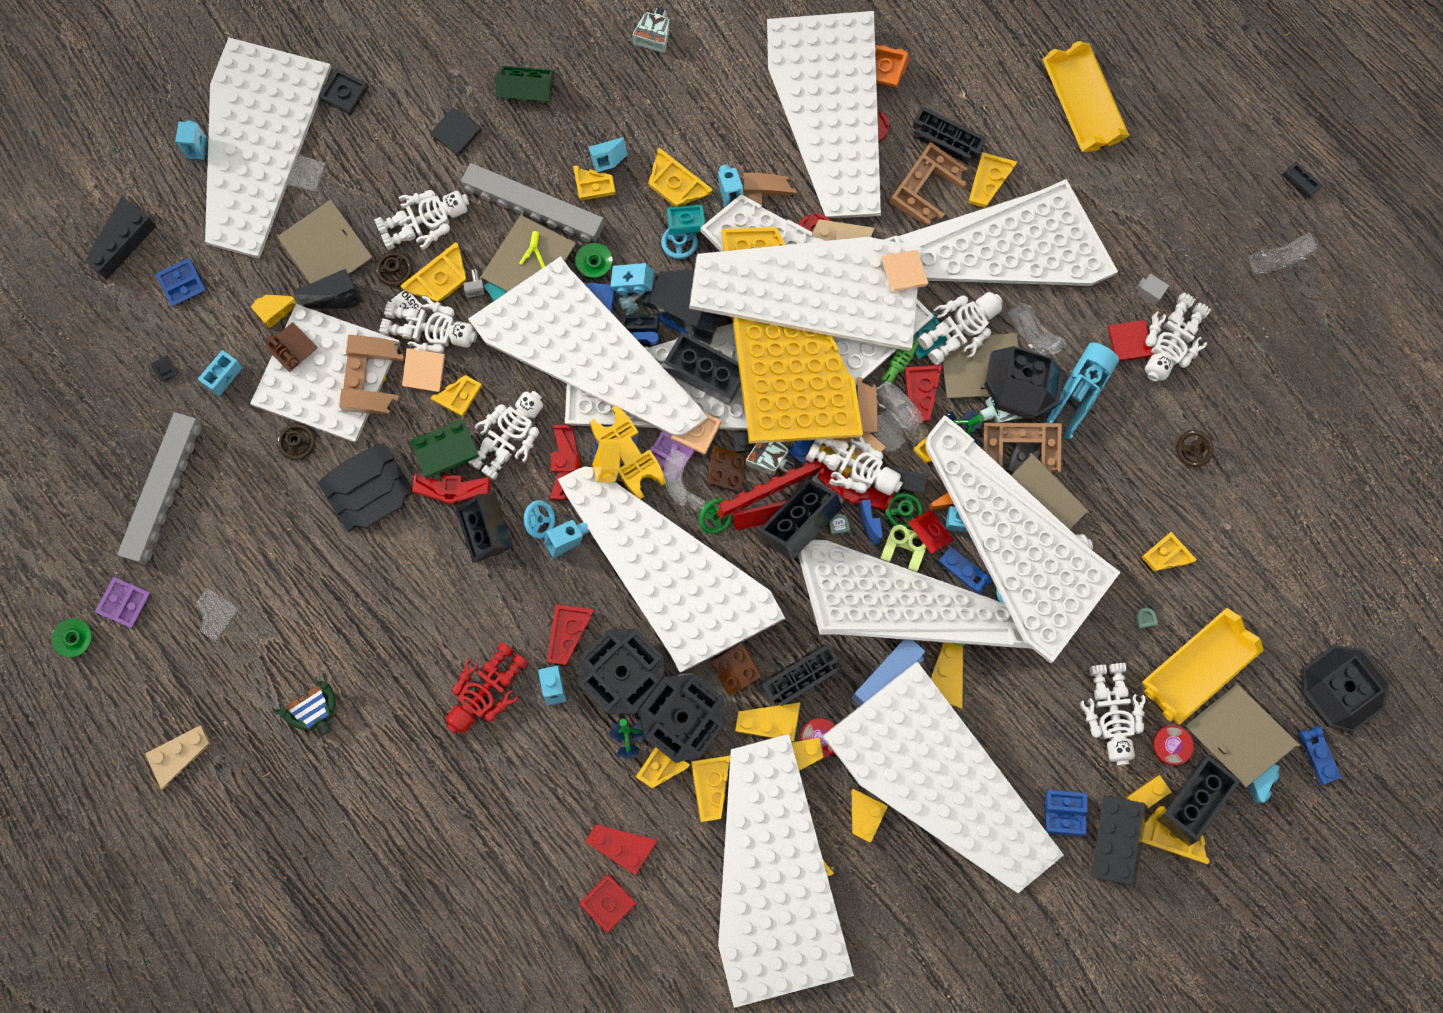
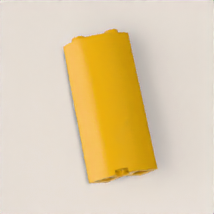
[1042,41,1130,152]
[1142,608,1264,725]

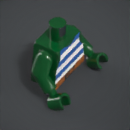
[272,673,336,736]

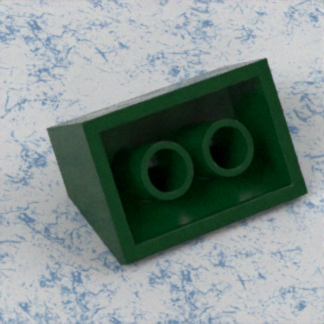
[495,65,555,103]
[410,418,480,479]

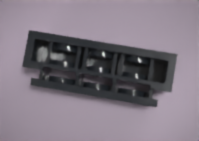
[912,106,987,164]
[758,643,839,706]

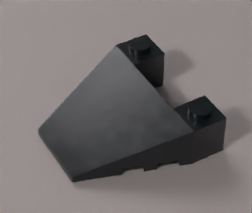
[647,269,720,345]

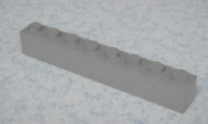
[461,163,604,243]
[117,412,201,566]

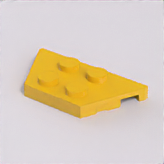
[648,148,713,207]
[401,242,467,303]
[1142,806,1209,864]

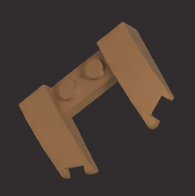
[889,142,967,225]
[743,173,797,207]
[339,335,404,414]
[856,377,877,433]
[984,423,1062,473]

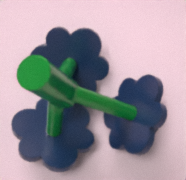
[946,410,984,443]
[609,719,644,759]

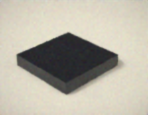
[318,69,369,115]
[430,107,482,156]

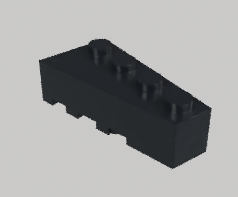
[85,196,156,280]

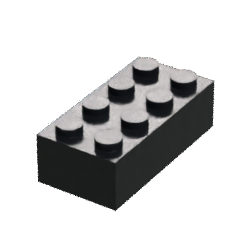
[663,332,741,406]
[758,479,842,560]
[1156,755,1241,846]
[1091,796,1148,887]

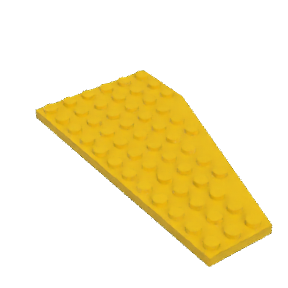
[721,227,863,444]

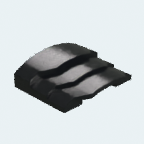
[317,443,413,532]

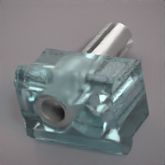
[618,293,644,315]

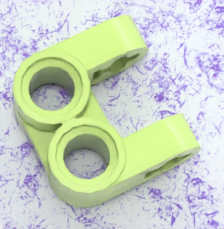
[881,525,926,572]

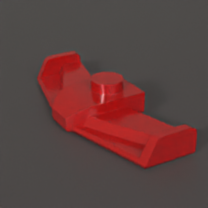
[550,425,581,501]
[817,463,894,510]
[412,474,491,504]

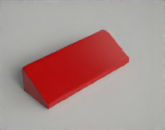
[733,500,788,530]

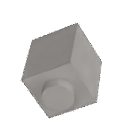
[1136,273,1169,306]

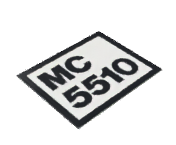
[388,289,423,321]

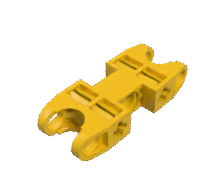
[589,405,666,499]

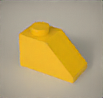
[251,295,297,329]
[592,439,620,483]

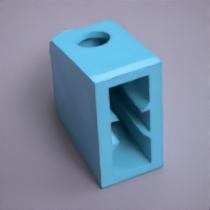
[718,165,743,207]
[544,520,590,559]
[538,665,567,706]

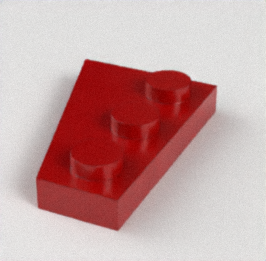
[904,365,942,423]
[547,605,595,666]
[585,825,658,875]

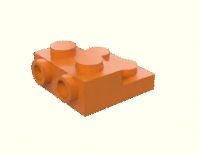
[875,45,910,88]

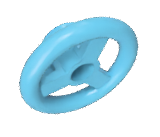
[661,228,698,259]
[524,500,555,539]

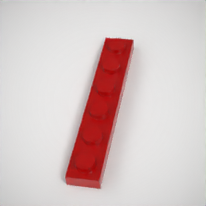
[717,460,822,519]

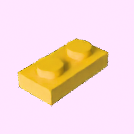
[1126,775,1171,809]

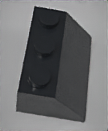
[456,493,513,563]

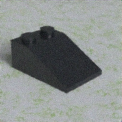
[293,268,362,309]

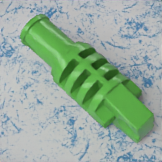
[881,339,919,386]

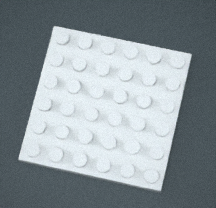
[250,304,400,443]

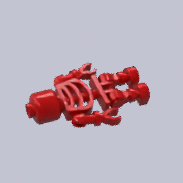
[445,642,529,734]

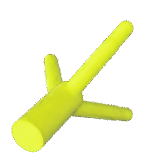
[519,231,545,269]

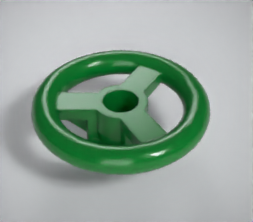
[885,492,923,529]
[699,498,733,534]

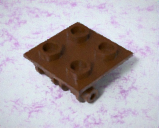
[264,322,318,373]
[706,446,747,492]
[711,642,761,696]

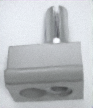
[463,269,485,298]

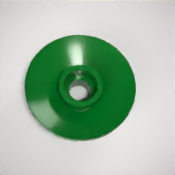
[575,243,612,278]
[51,618,92,658]

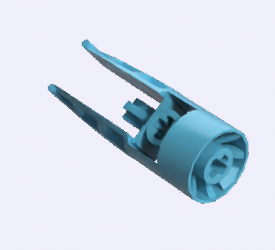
[1042,343,1119,440]

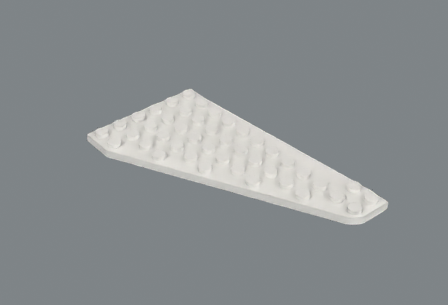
[884,179,1118,286]
[468,256,707,436]
[926,415,1120,663]
[558,467,785,674]
[798,540,1030,648]

